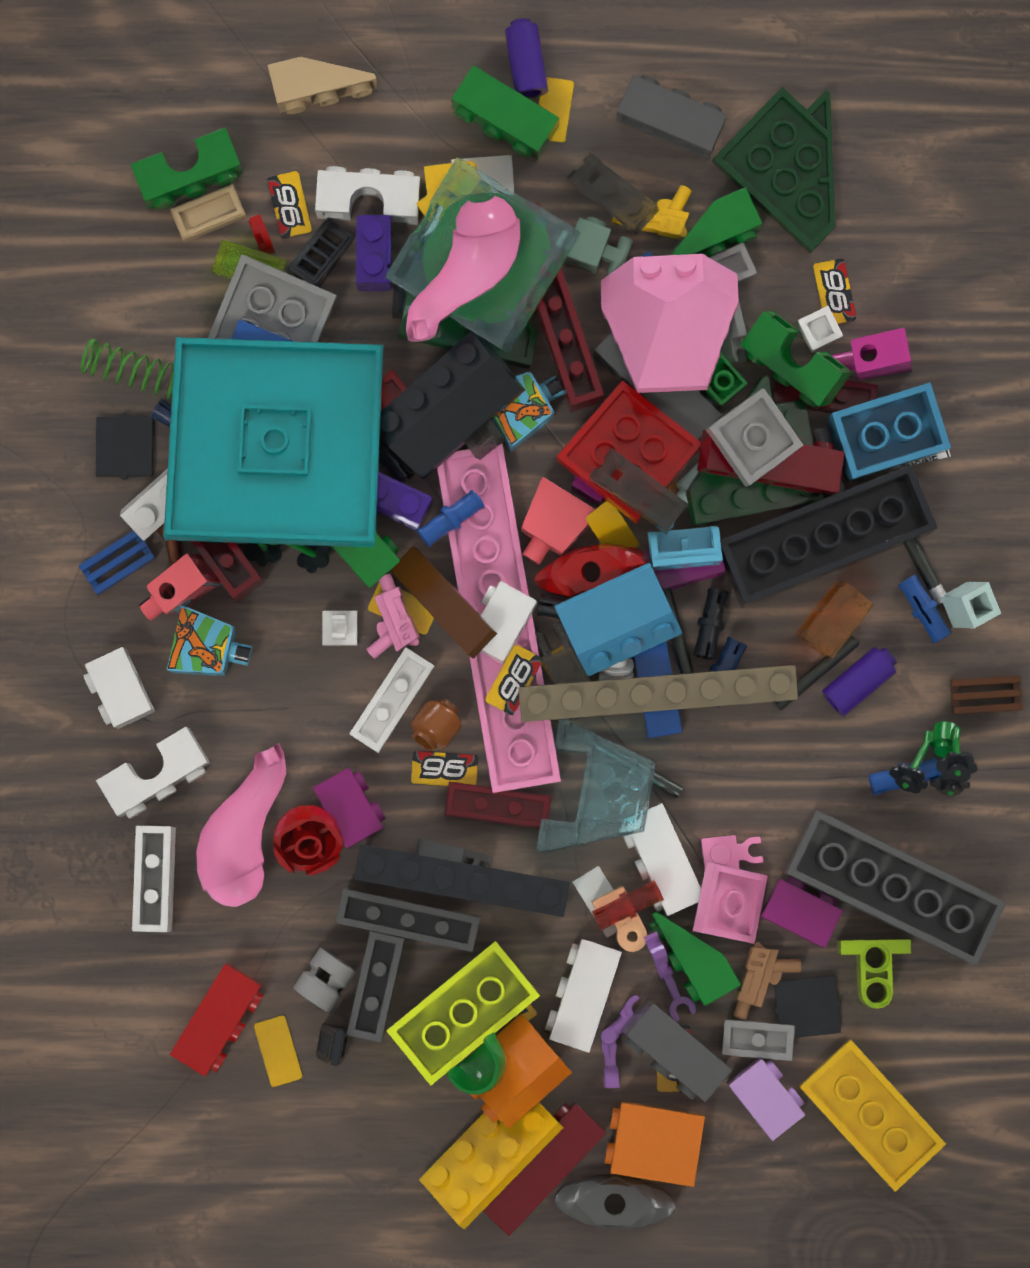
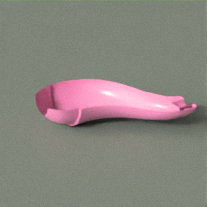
[406,195,521,342]
[196,743,287,907]

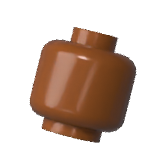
[410,699,462,751]

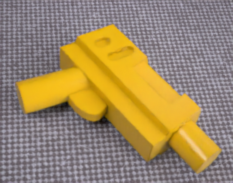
[612,185,692,240]

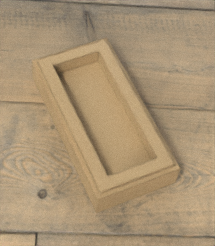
[170,184,246,243]

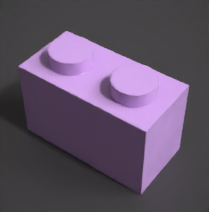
[726,1058,805,1141]

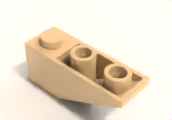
[267,57,378,114]

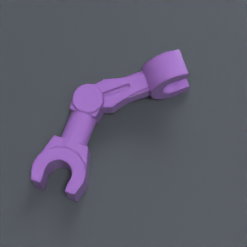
[644,932,696,1022]
[600,995,640,1088]

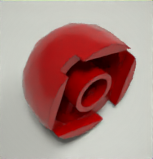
[273,805,343,875]

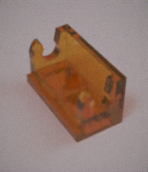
[795,581,874,659]

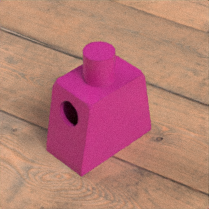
[832,327,912,380]

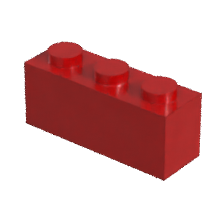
[169,963,264,1077]

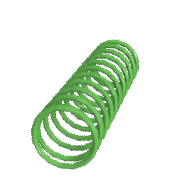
[80,338,174,400]

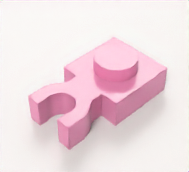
[700,835,763,873]

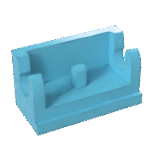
[647,526,723,571]

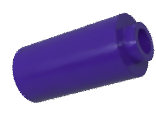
[505,18,549,99]
[821,647,897,717]

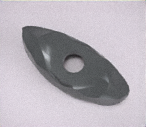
[554,1174,676,1231]

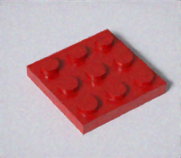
[556,381,701,524]

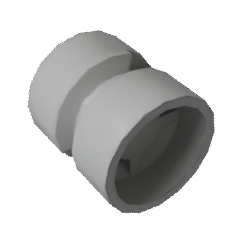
[292,947,357,1013]

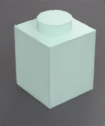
[940,582,1001,629]

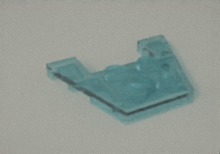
[536,719,656,853]

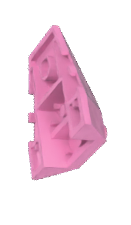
[601,254,739,393]

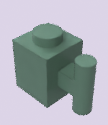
[564,217,633,276]

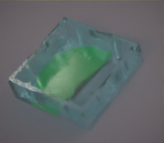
[385,157,581,353]

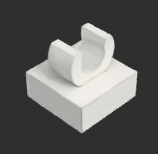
[796,306,843,353]
[322,611,358,646]

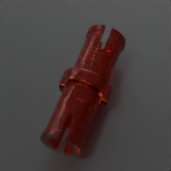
[592,880,664,931]

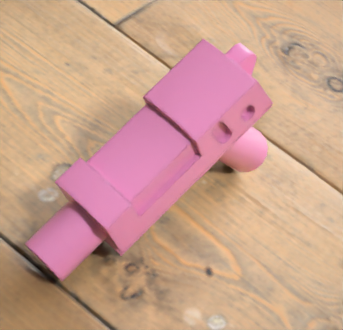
[366,573,420,659]

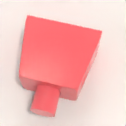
[521,477,595,565]

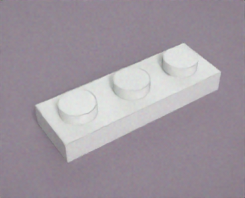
[349,647,435,753]

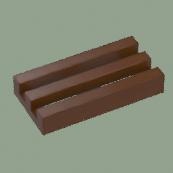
[950,675,1023,715]

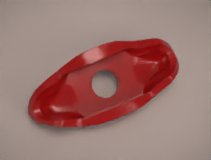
[534,543,647,597]

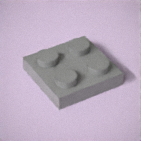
[705,388,803,487]

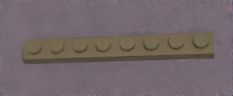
[518,665,798,722]

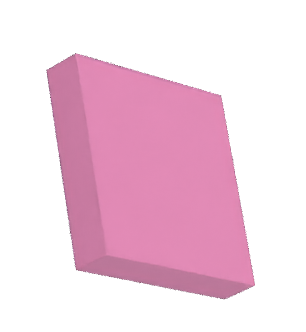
[693,862,768,944]

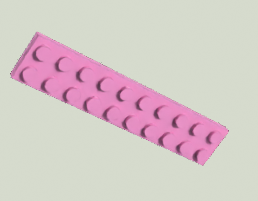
[437,444,561,793]

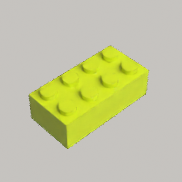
[386,940,540,1086]

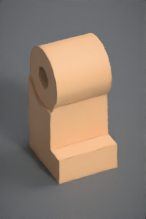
[591,885,648,952]

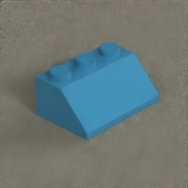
[555,562,683,677]

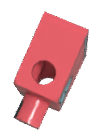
[139,553,221,621]

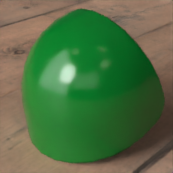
[447,1032,506,1095]

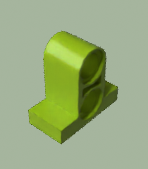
[837,939,911,1009]

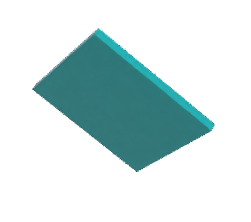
[163,337,383,547]

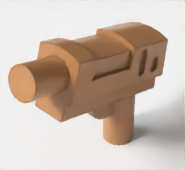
[733,942,801,1020]

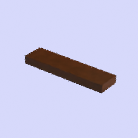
[390,545,498,659]

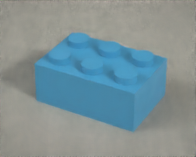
[827,383,951,482]

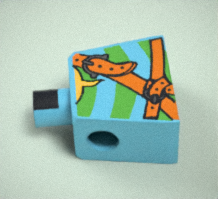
[492,372,565,452]
[167,606,253,676]

